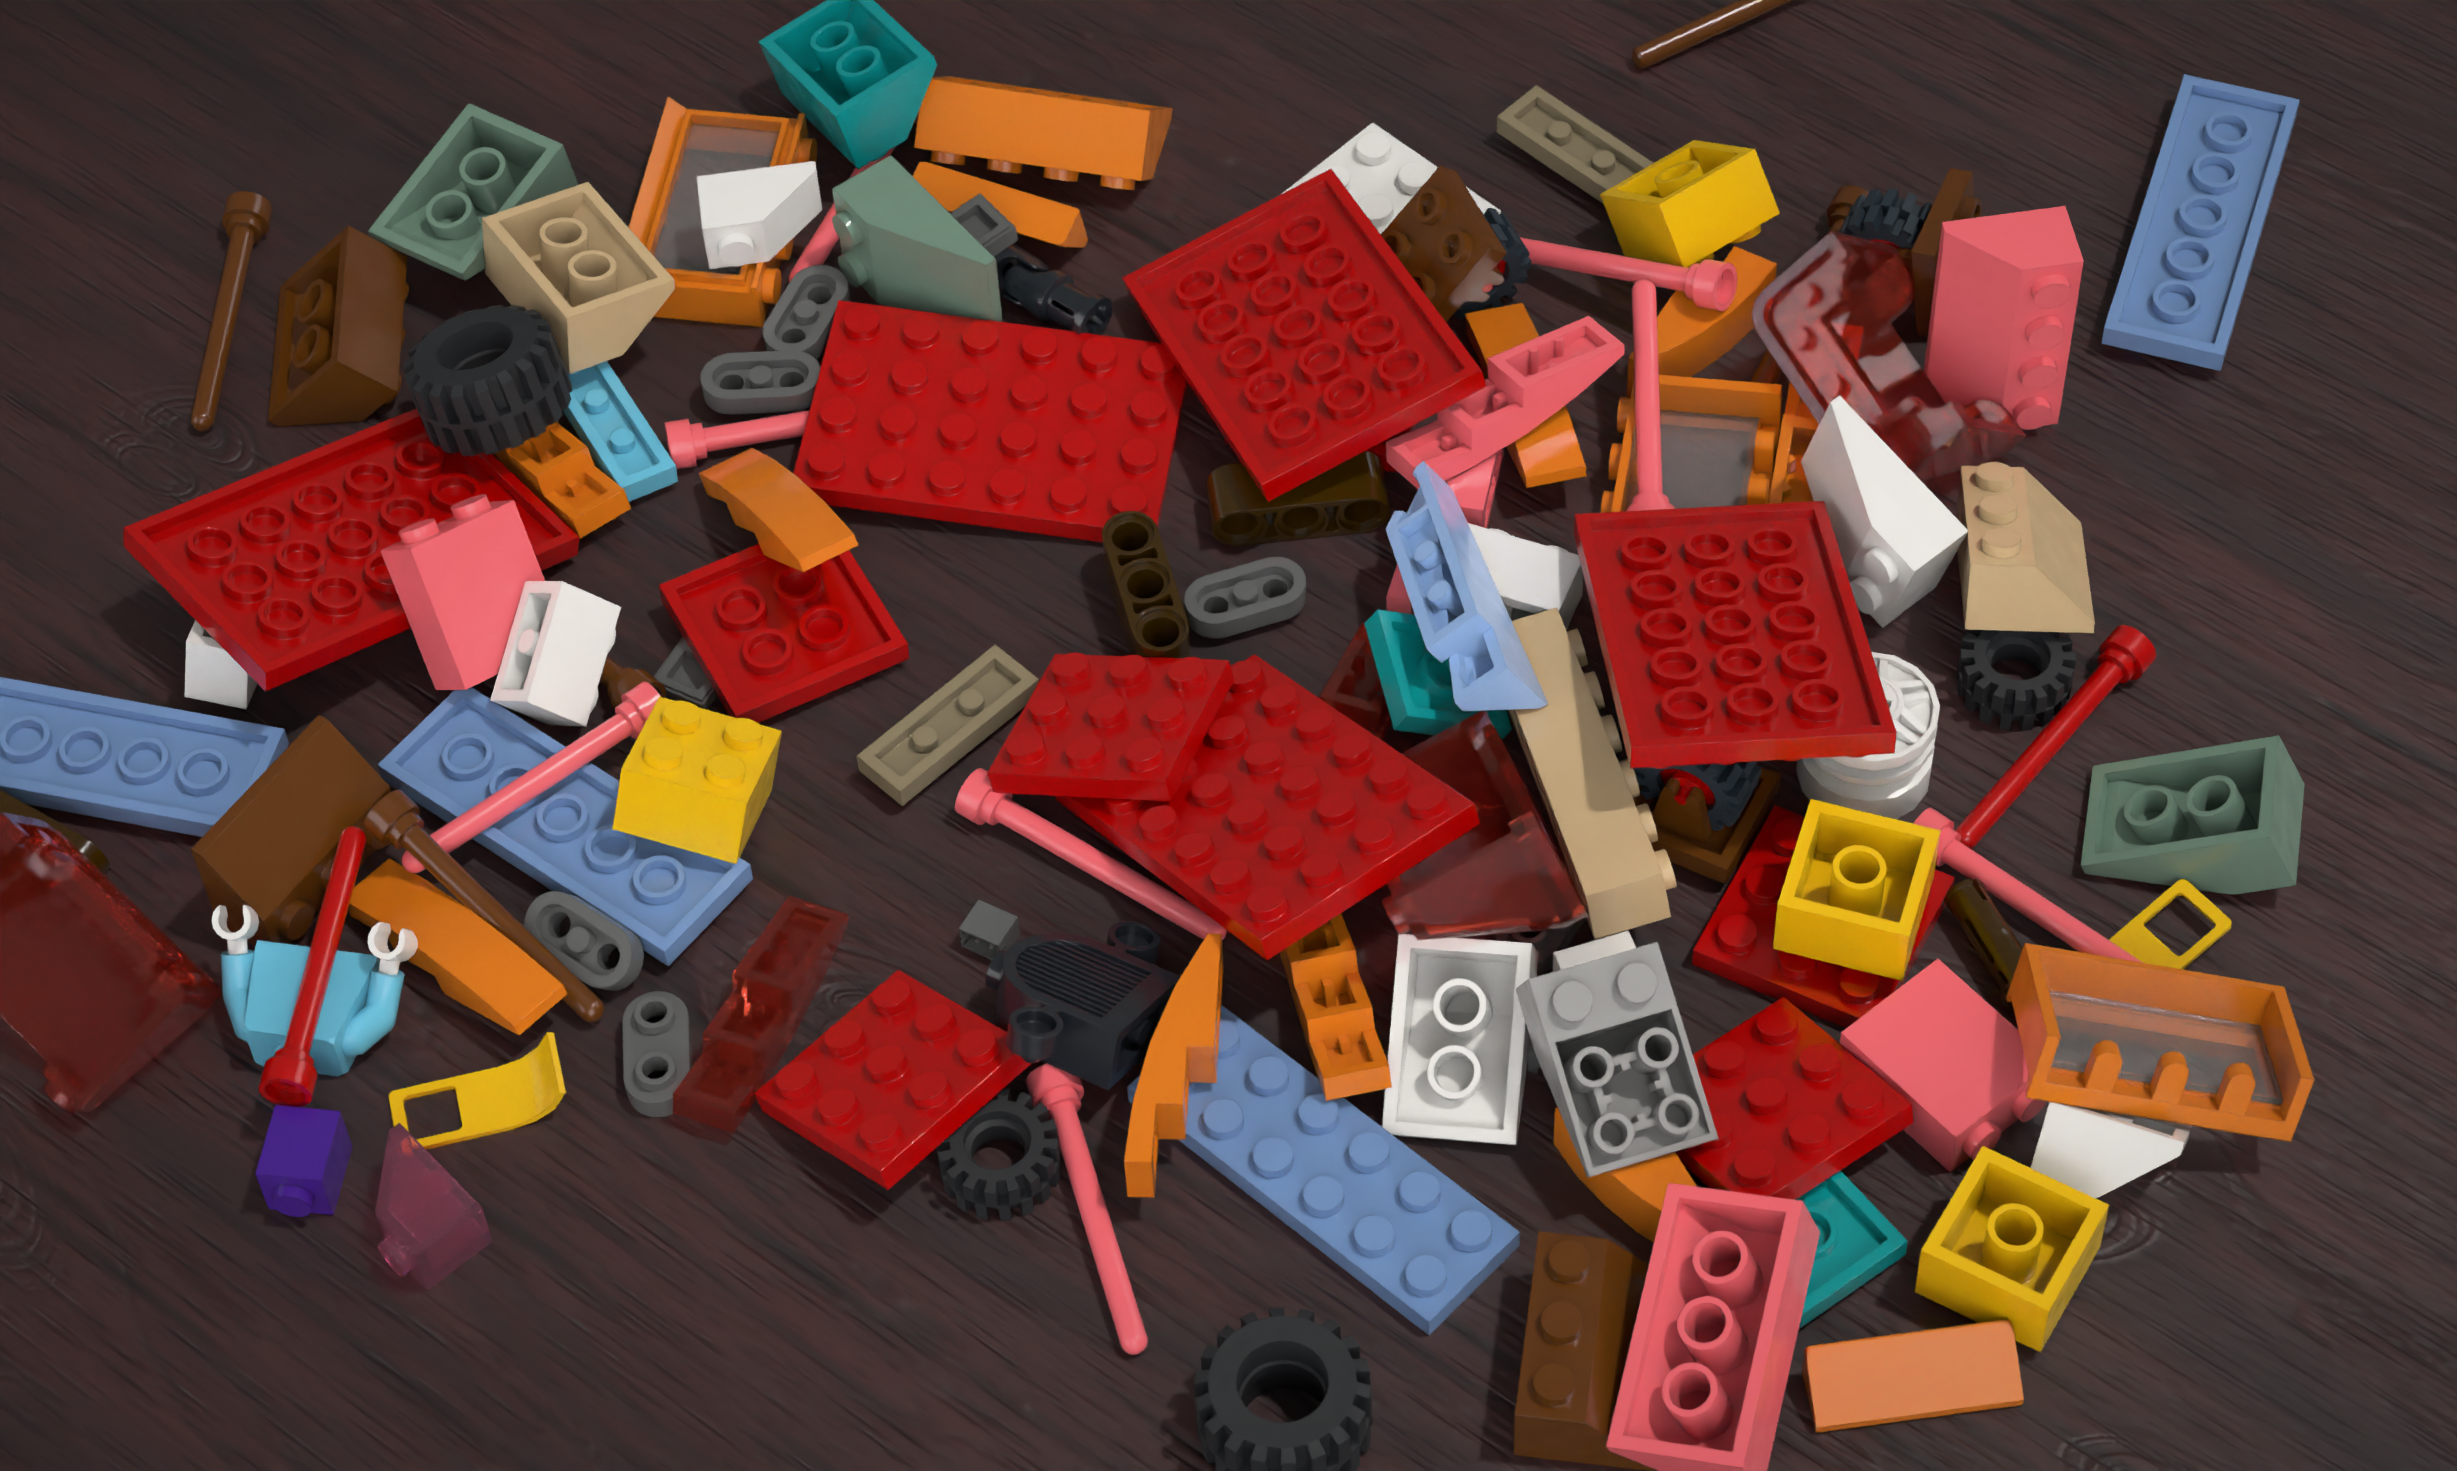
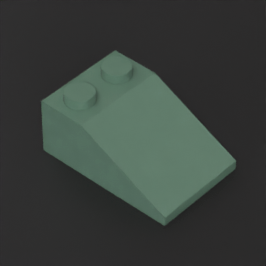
[368,103,578,281]
[832,155,1003,322]
[2081,735,2305,895]

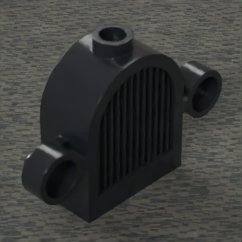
[985,921,1181,1090]

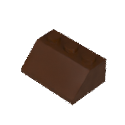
[268,225,409,426]
[191,715,391,945]
[1514,1231,1654,1471]

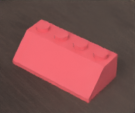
[1922,206,2084,432]
[1606,1183,1820,1471]

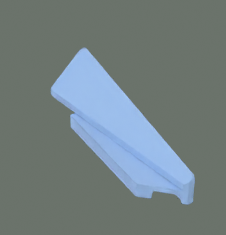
[1386,461,1548,711]

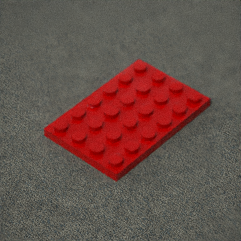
[1122,169,1487,502]
[793,300,1188,543]
[123,408,579,692]
[1574,501,1897,769]
[1055,654,1480,960]

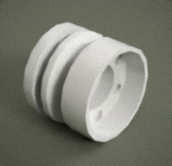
[1796,652,1940,819]

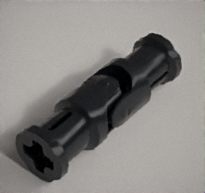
[994,243,1113,335]

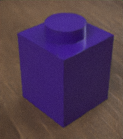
[255,1105,353,1217]

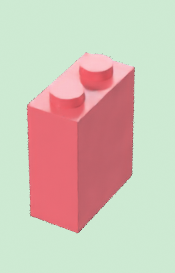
[381,494,545,690]
[1840,959,2053,1172]

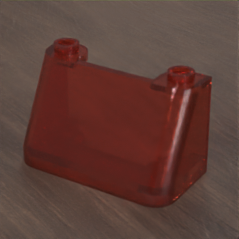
[1752,231,2026,482]
[1382,710,1589,941]
[0,813,222,1113]

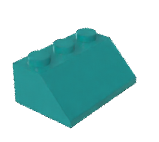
[758,0,937,169]

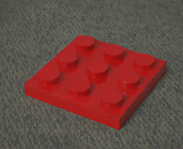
[659,544,910,723]
[987,653,1234,801]
[1692,805,1955,1028]
[754,970,1032,1190]
[1675,997,1914,1200]

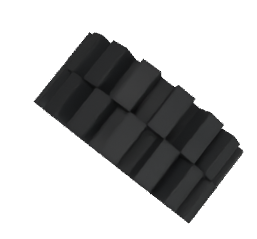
[1956,630,2076,731]
[937,1088,1061,1221]

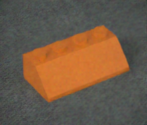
[914,76,1173,190]

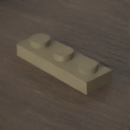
[1497,85,1653,203]
[857,645,1039,806]

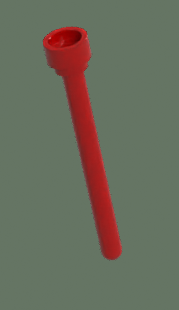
[1955,625,2156,849]
[258,826,366,1107]

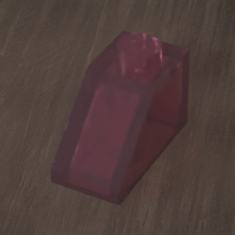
[375,1123,492,1291]

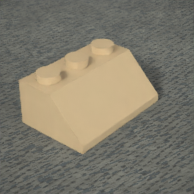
[482,182,675,374]
[1956,462,2095,633]

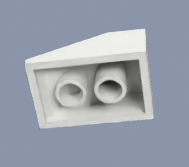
[1801,395,1968,628]
[1382,934,1538,1145]

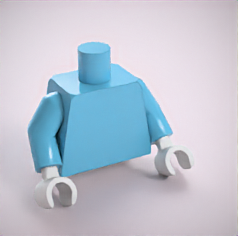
[212,905,418,1077]

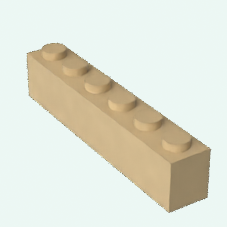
[1508,607,1676,940]

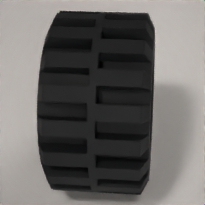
[403,305,573,456]
[1194,1307,1372,1471]

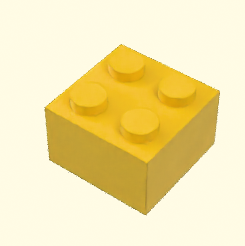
[1600,140,1780,268]
[612,696,782,864]
[1773,799,1941,981]
[1915,1146,2109,1353]

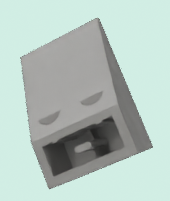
[1516,942,1719,1178]

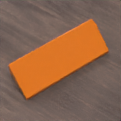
[913,161,1088,247]
[1802,1320,2024,1433]

